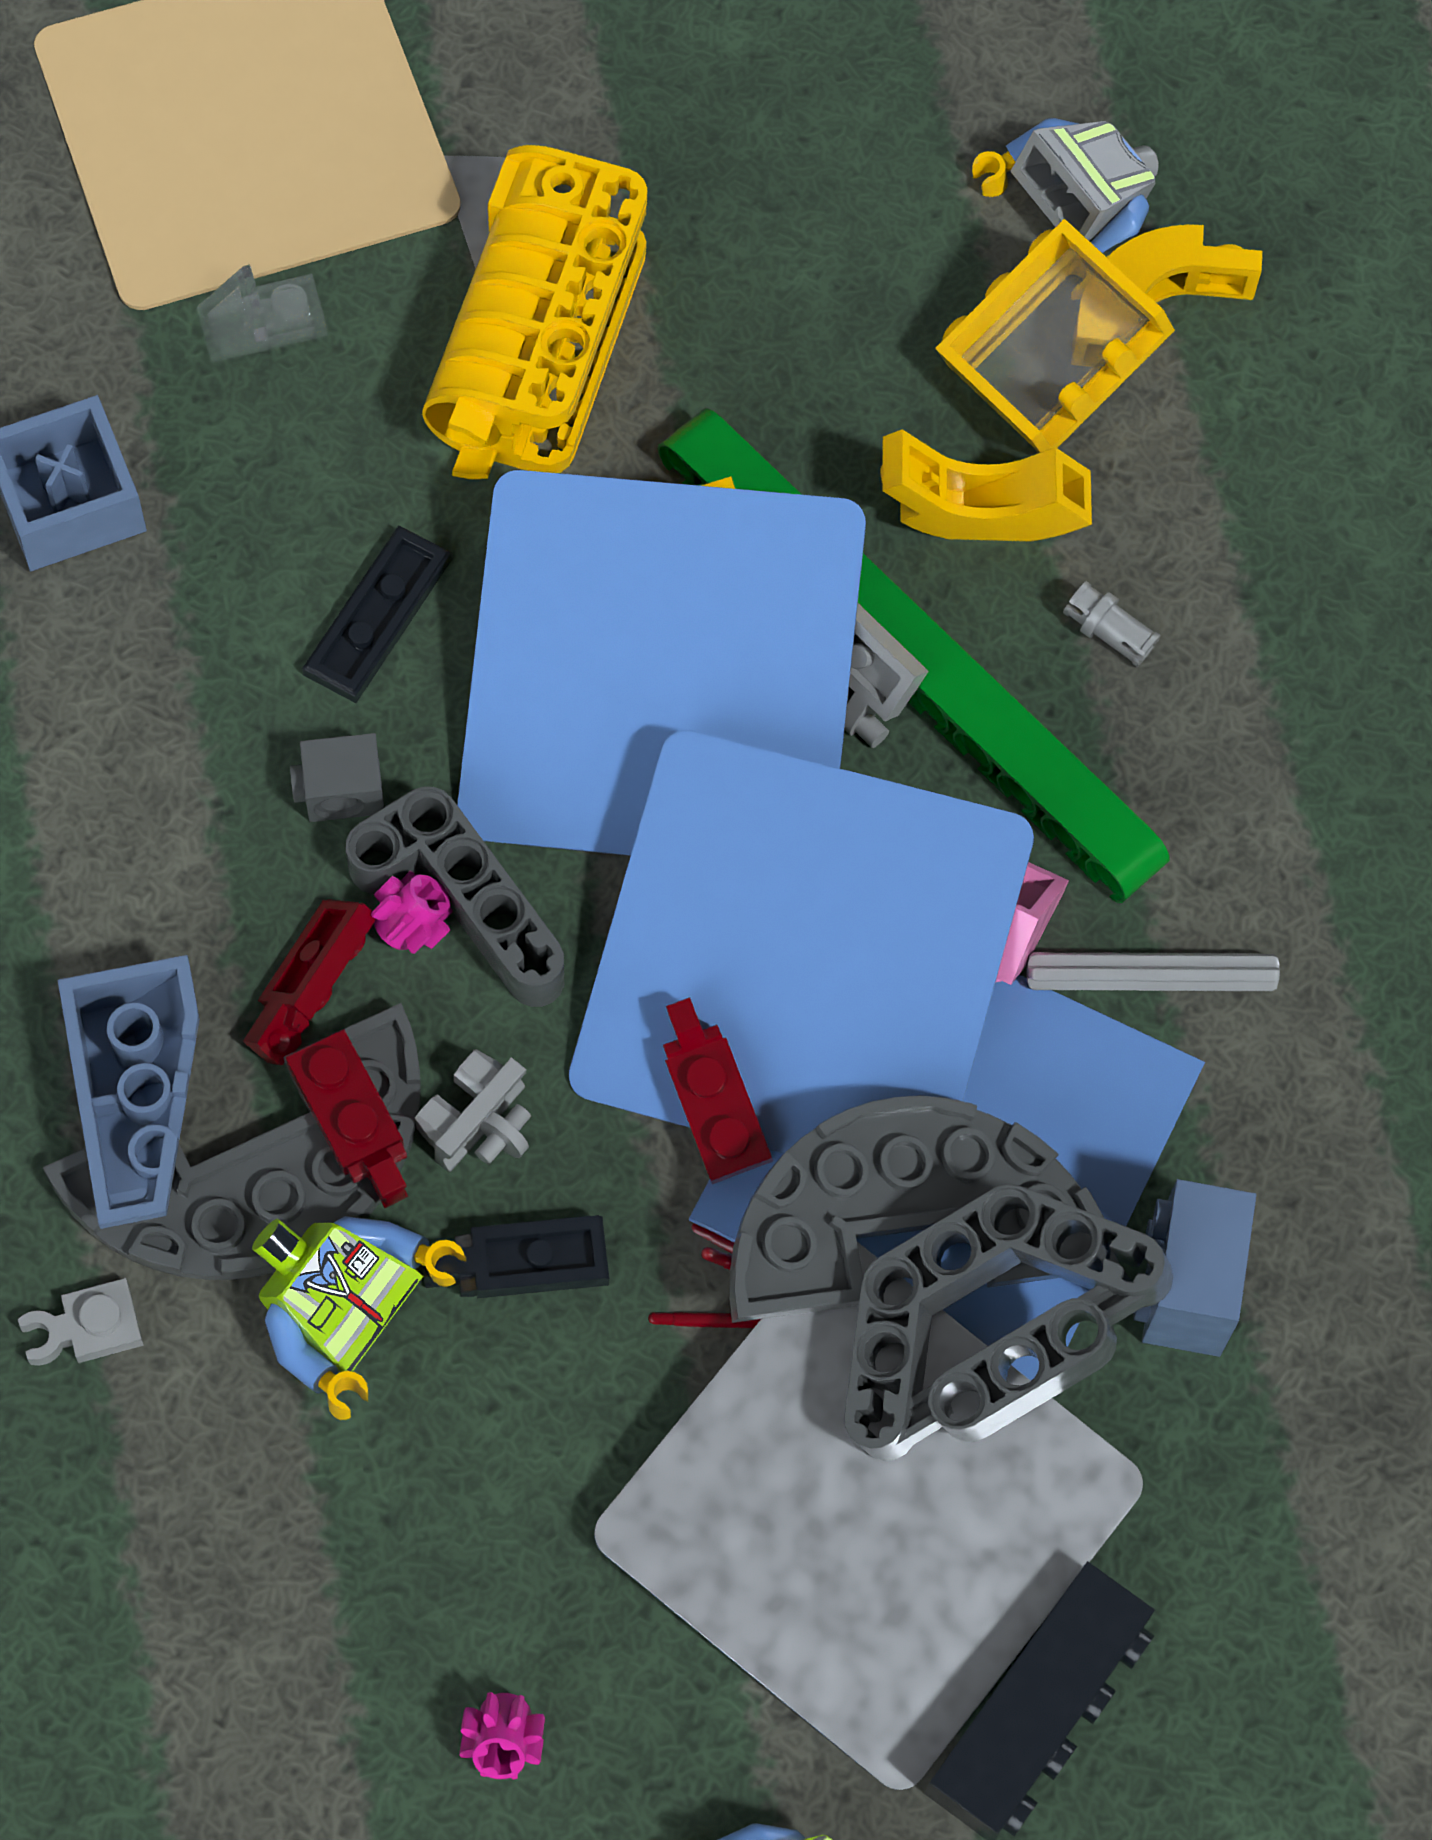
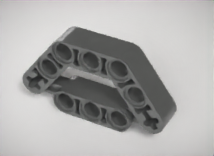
[844,1184,1173,1461]

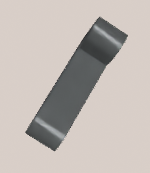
[346,787,565,1007]

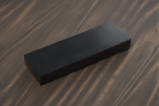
[302,525,452,703]

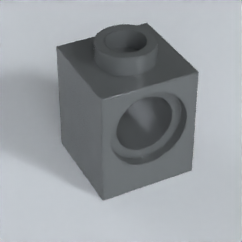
[290,733,384,822]

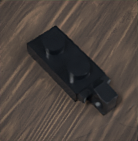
[423,1215,610,1299]

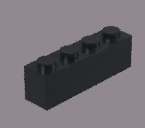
[924,1561,1155,1840]

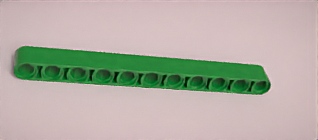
[657,408,1170,903]

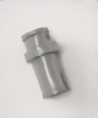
[1063,581,1161,667]

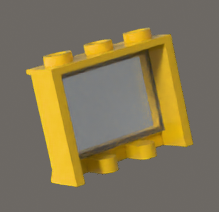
[935,219,1175,453]

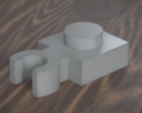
[18,1278,143,1365]

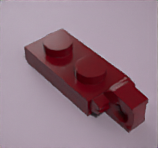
[243,899,376,1065]
[663,997,773,1184]
[285,1029,408,1209]

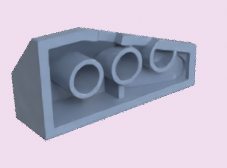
[58,955,200,1229]

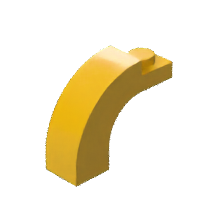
[1071,224,1262,368]
[880,429,1092,541]

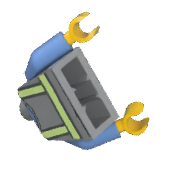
[972,118,1159,301]

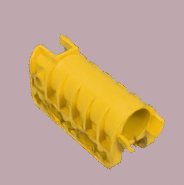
[422,145,647,480]

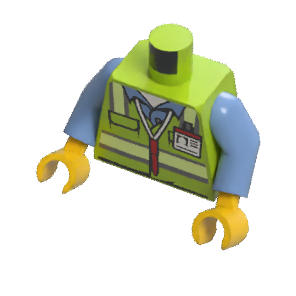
[252,1216,467,1420]

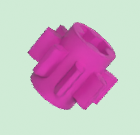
[371,871,453,954]
[459,1692,545,1780]

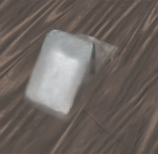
[196,264,328,363]

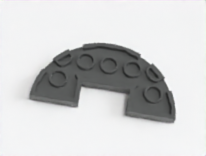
[43,1003,421,1280]
[729,1096,1120,1323]

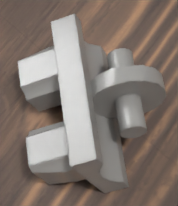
[415,1049,531,1173]

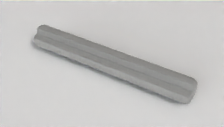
[1026,952,1280,991]

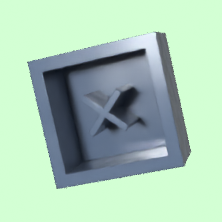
[0,395,147,572]
[1133,1179,1256,1357]

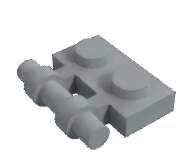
[844,603,929,748]

